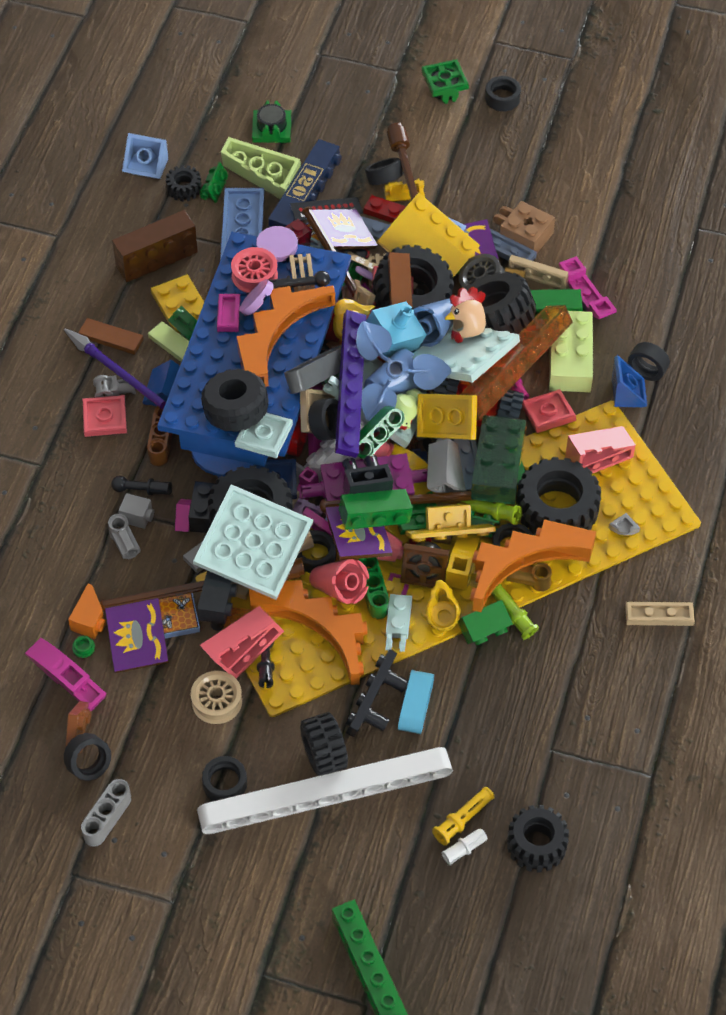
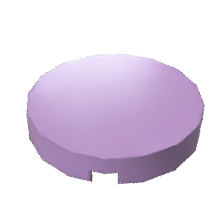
[257,226,298,262]
[239,279,273,316]

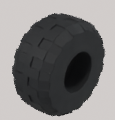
[201,369,269,432]

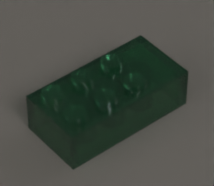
[471,415,526,505]

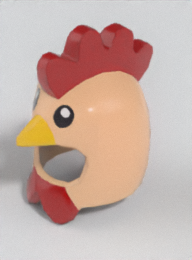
[445,287,486,343]

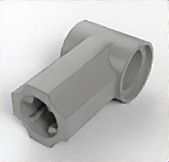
[108,514,141,560]

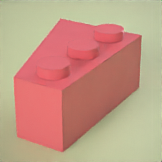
[565,426,636,474]
[200,606,284,679]

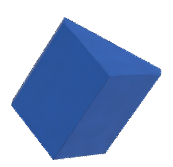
[612,355,647,408]
[143,360,180,406]

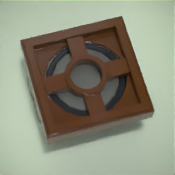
[400,541,450,588]

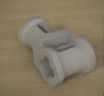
[93,375,136,398]

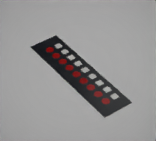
[290,197,363,220]

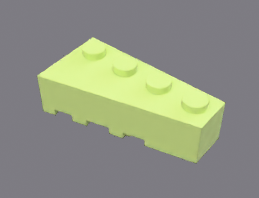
[221,137,301,199]

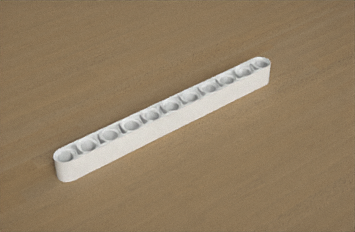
[197,747,453,834]

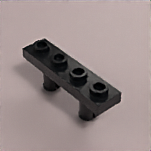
[345,649,409,737]

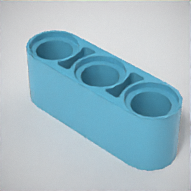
[398,670,434,734]

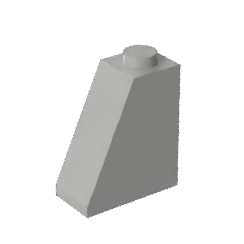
[427,438,466,493]

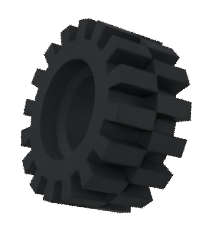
[166,165,202,202]

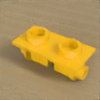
[383,179,425,202]

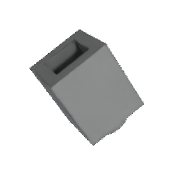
[118,493,154,529]

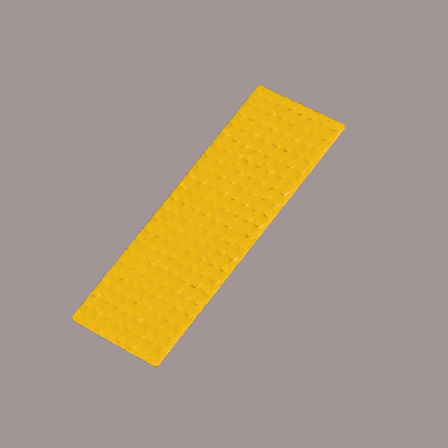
[196,400,701,717]

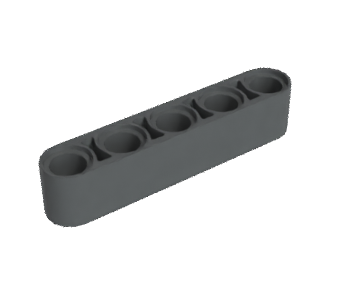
[284,345,342,394]

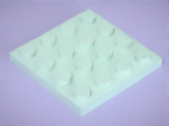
[193,485,313,600]

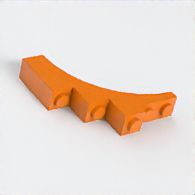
[237,286,335,387]
[470,520,596,612]
[249,580,368,685]

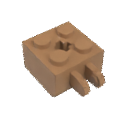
[493,201,555,253]

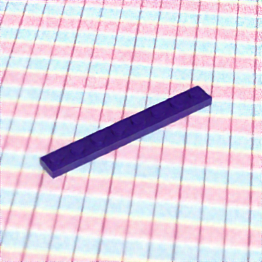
[335,309,366,458]

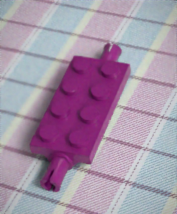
[301,453,428,501]

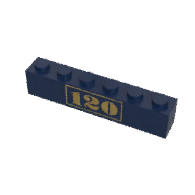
[268,139,342,227]

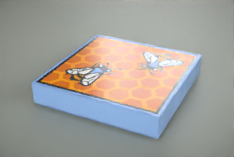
[159,593,200,639]

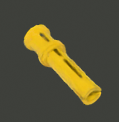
[432,787,495,845]

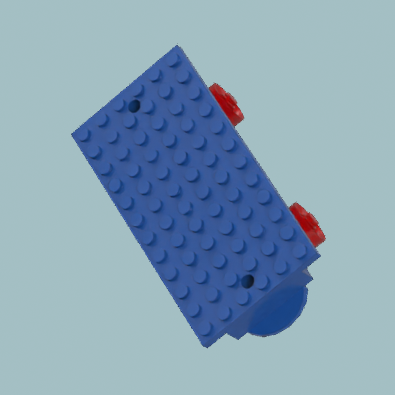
[157,231,351,477]

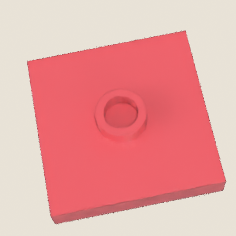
[522,389,576,433]
[82,395,127,437]

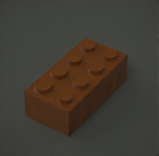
[112,210,198,283]

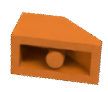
[68,584,106,639]

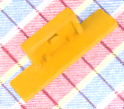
[405,504,496,542]

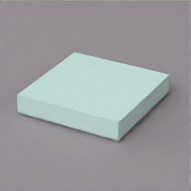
[235,413,293,458]

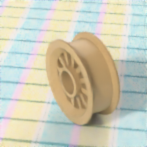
[191,671,242,724]

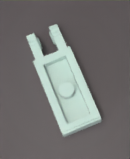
[386,594,412,652]

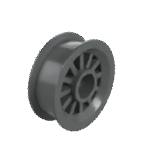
[459,254,505,288]

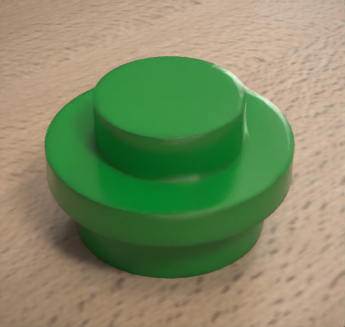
[72,636,95,658]

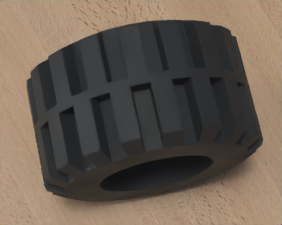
[300,712,348,776]
[507,805,569,872]

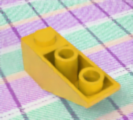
[445,533,482,590]

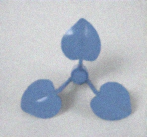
[356,321,452,421]

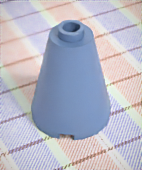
[413,298,453,347]
[364,349,419,394]

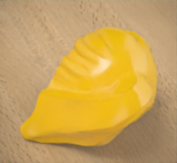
[333,299,375,340]
[425,580,461,631]

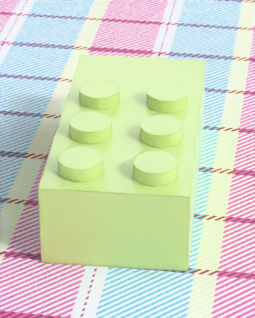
[549,310,593,393]

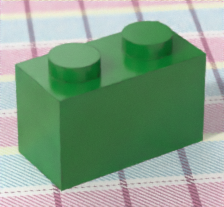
[458,600,513,646]

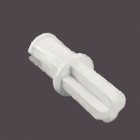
[442,829,487,865]

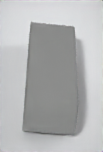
[81,779,131,846]

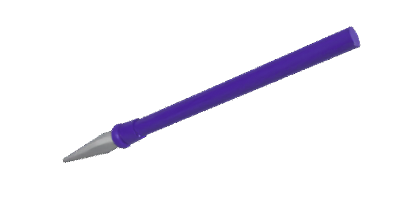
[64,328,166,409]

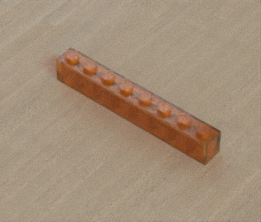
[460,305,573,420]

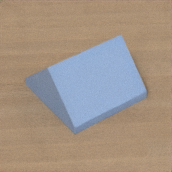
[122,133,168,179]

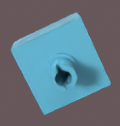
[366,302,427,358]

